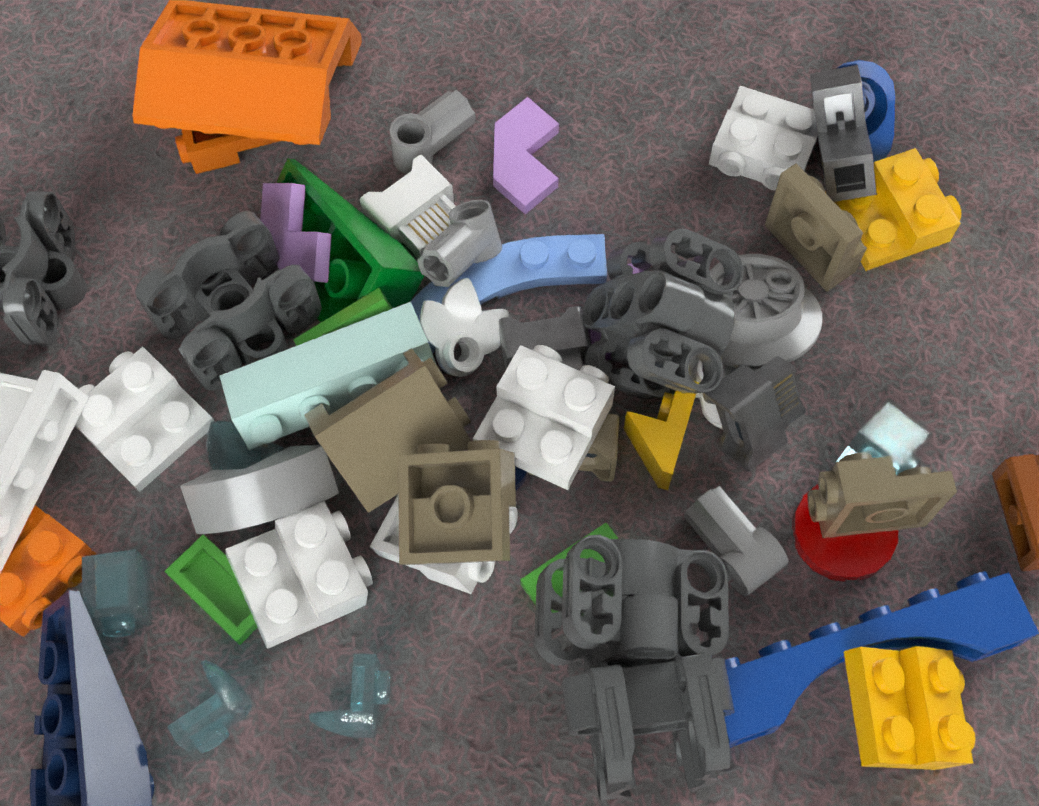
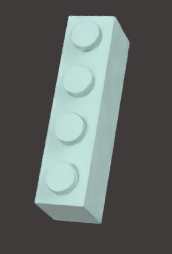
[220,302,436,450]

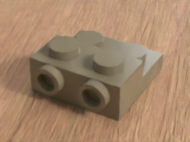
[765,163,867,292]
[398,440,516,565]
[808,452,957,538]

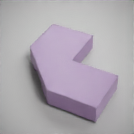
[493,97,559,214]
[260,183,331,283]

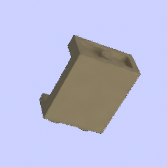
[304,348,471,513]

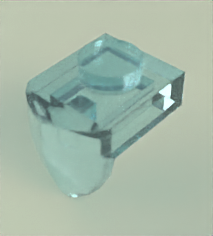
[206,421,284,470]
[309,654,390,738]
[167,660,253,753]

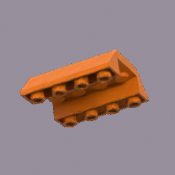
[132,0,362,145]

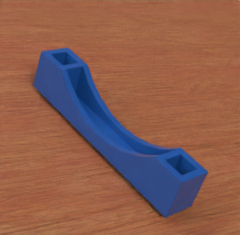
[724,571,1039,748]

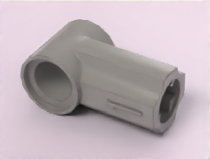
[390,90,476,174]
[417,200,502,287]
[684,486,789,597]

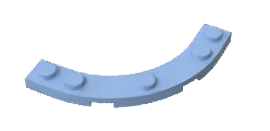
[410,234,607,354]

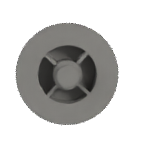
[709,254,822,369]

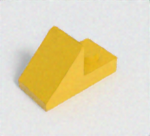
[623,381,699,490]

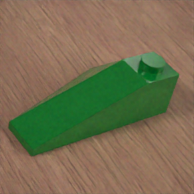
[276,158,424,323]

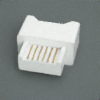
[360,155,456,258]

